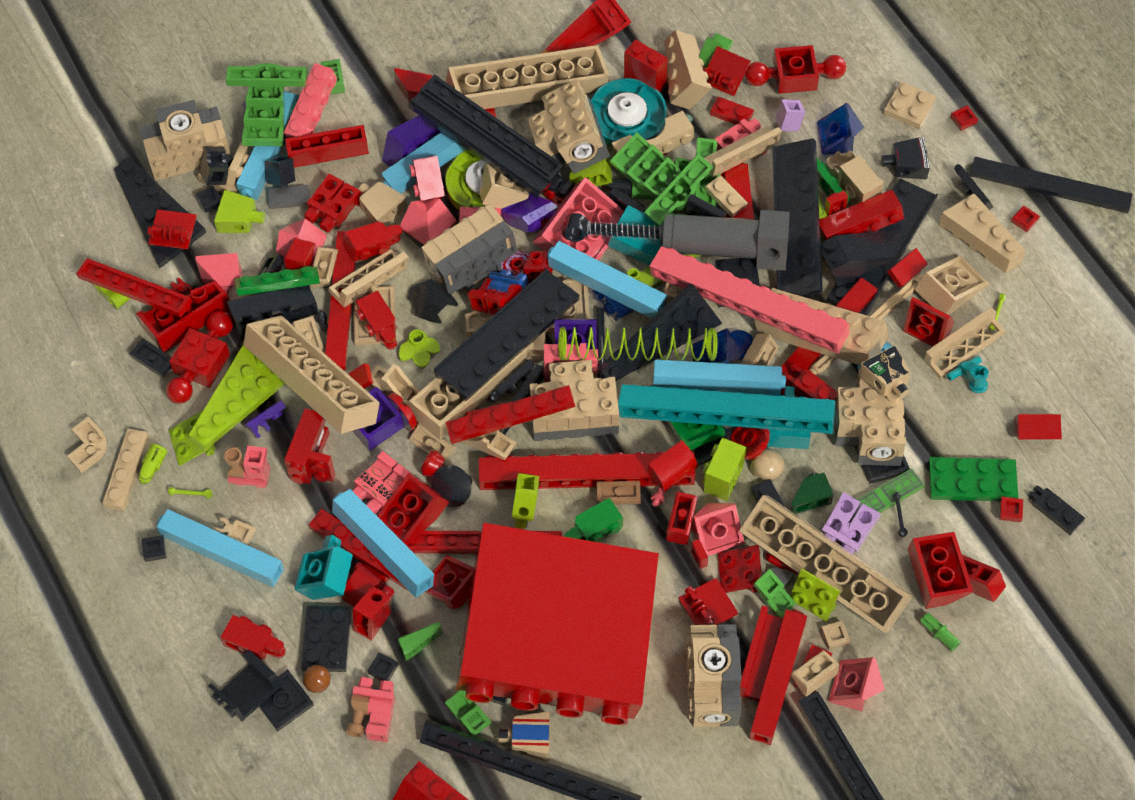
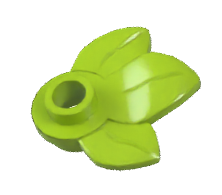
[399,329,440,368]

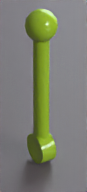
[989,293,1005,330]
[167,487,213,499]

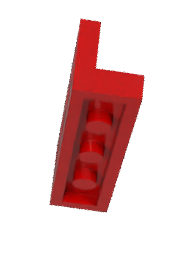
[740,605,782,702]

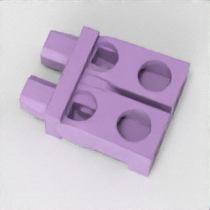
[822,492,881,554]

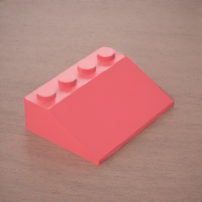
[533,177,624,260]

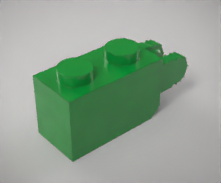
[565,497,623,543]

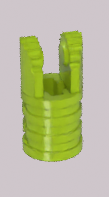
[139,444,168,485]

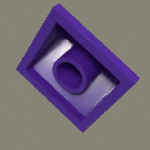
[555,319,597,349]

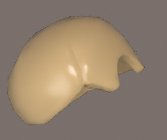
[825,151,857,178]
[749,449,785,481]

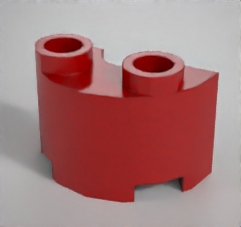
[342,562,389,607]

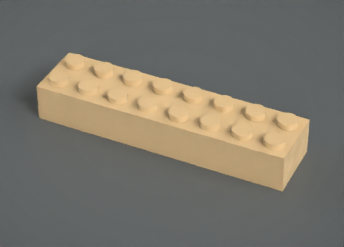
[446,45,610,109]
[244,316,380,434]
[739,495,913,633]

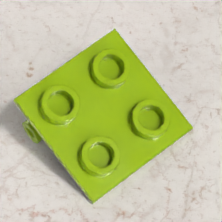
[168,410,216,466]
[790,569,840,622]

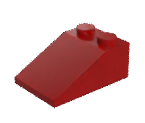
[903,297,954,347]
[377,473,449,546]

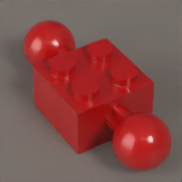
[745,45,847,94]
[166,311,233,404]

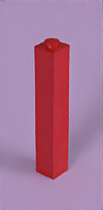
[749,609,808,745]

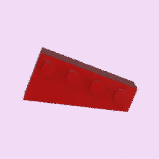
[136,281,229,352]

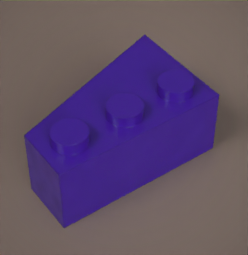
[382,115,442,167]

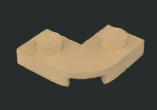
[67,416,107,474]

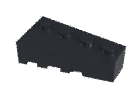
[227,285,318,342]

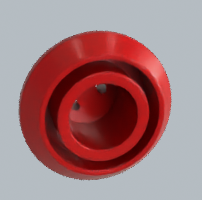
[420,450,446,477]

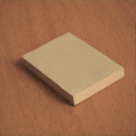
[353,286,396,346]

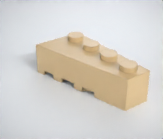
[664,30,712,110]
[939,194,1026,273]

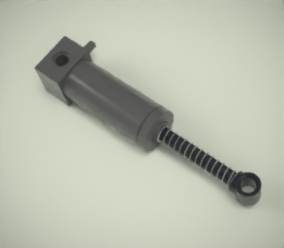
[565,210,790,270]

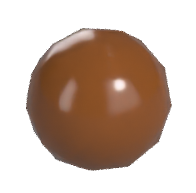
[303,665,331,693]

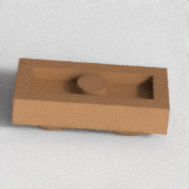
[597,481,641,505]

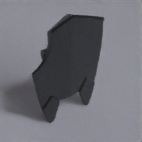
[407,279,458,324]

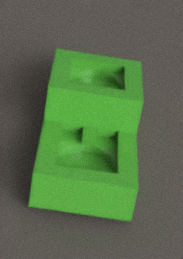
[754,569,796,618]
[444,690,492,736]

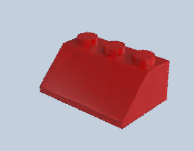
[907,532,973,609]
[392,761,468,800]

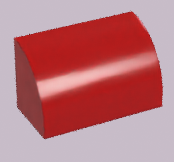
[1014,414,1062,440]
[648,440,698,492]

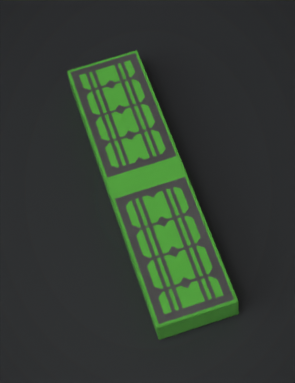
[851,468,924,522]

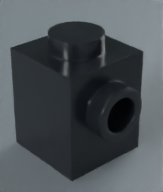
[265,156,296,188]

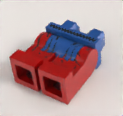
[468,269,528,315]

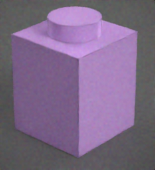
[775,100,805,132]

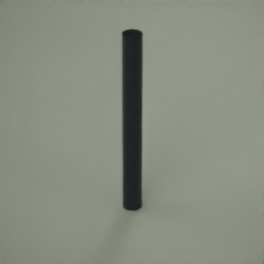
[596,308,606,379]

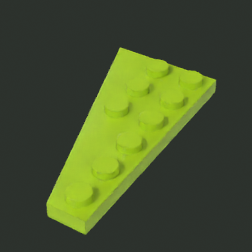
[189,344,286,451]

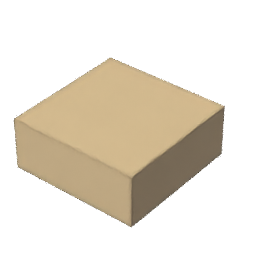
[821,620,850,650]

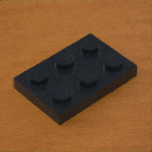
[301,605,352,672]

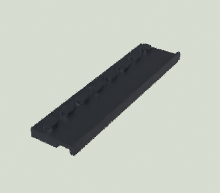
[408,74,563,198]
[772,138,823,296]
[826,178,938,316]
[434,269,580,401]

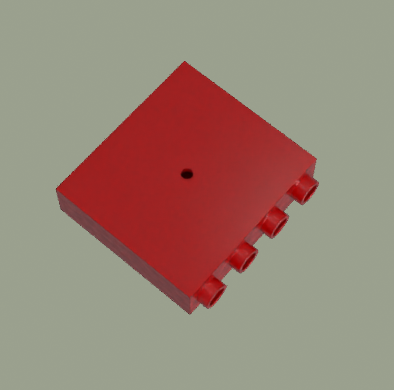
[455,523,659,725]

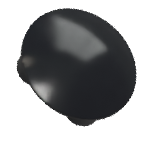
[431,465,473,508]

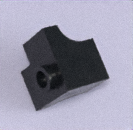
[199,147,233,185]

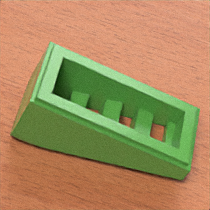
[321,59,345,95]
[398,622,443,661]

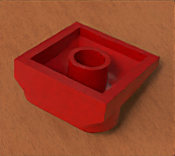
[425,555,474,609]

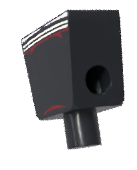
[881,137,930,180]

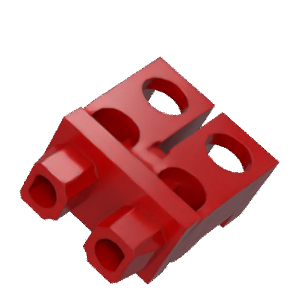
[304,173,362,233]

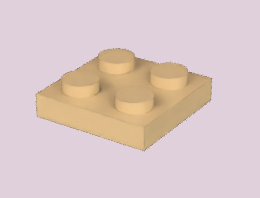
[884,81,937,129]

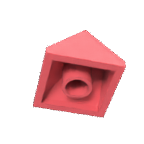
[400,199,457,245]
[276,219,327,267]
[196,253,243,293]
[692,503,745,556]
[828,657,885,711]

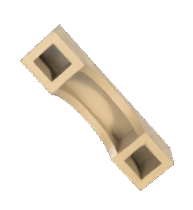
[612,111,694,156]

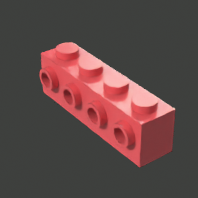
[284,63,337,138]

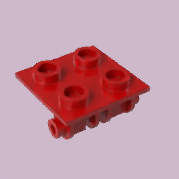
[702,46,751,97]
[148,210,197,249]
[718,544,761,593]
[678,578,739,625]

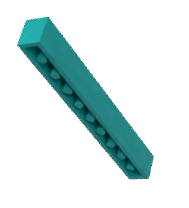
[618,384,835,434]

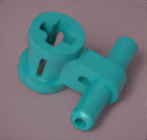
[946,356,989,393]

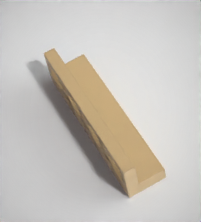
[704,126,782,178]
[328,249,409,308]
[924,307,1006,379]

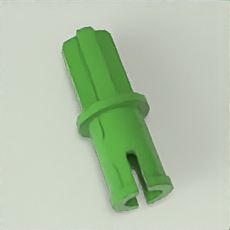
[920,613,961,652]

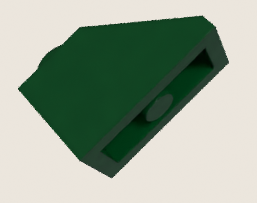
[790,472,834,514]

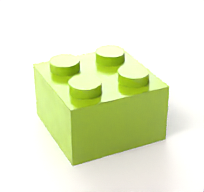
[702,438,746,502]

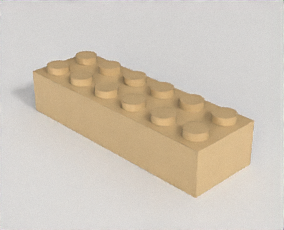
[754,288,889,365]
[409,348,528,440]

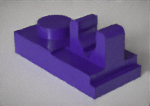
[243,401,286,438]

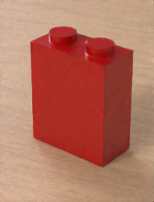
[624,39,668,93]

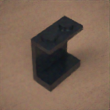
[208,650,283,722]

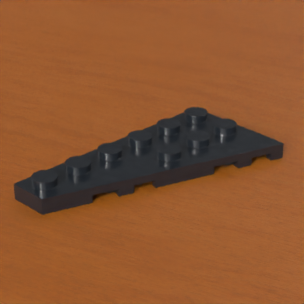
[114,157,207,268]
[598,284,723,381]

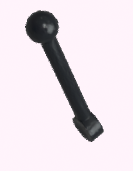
[892,492,908,537]

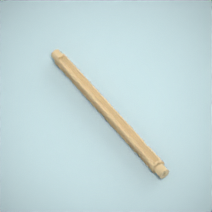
[809,273,924,376]

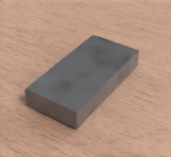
[268,185,309,209]

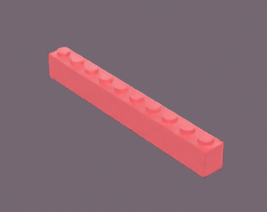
[650,246,850,354]

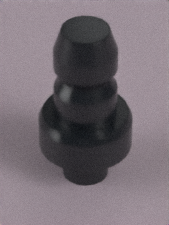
[314,309,328,332]

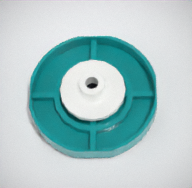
[591,78,667,146]

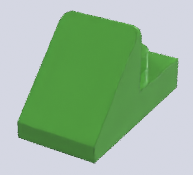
[699,33,733,68]

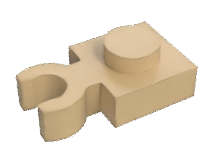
[214,518,256,545]

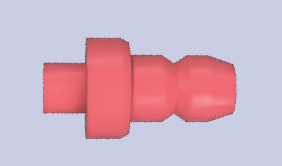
[651,487,667,507]

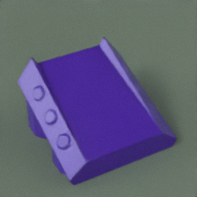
[501,194,558,233]

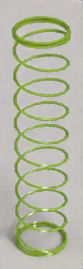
[558,327,717,361]

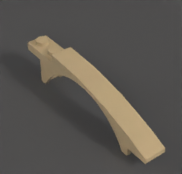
[369,363,517,460]

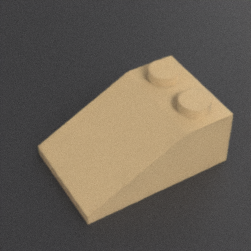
[915,256,989,315]

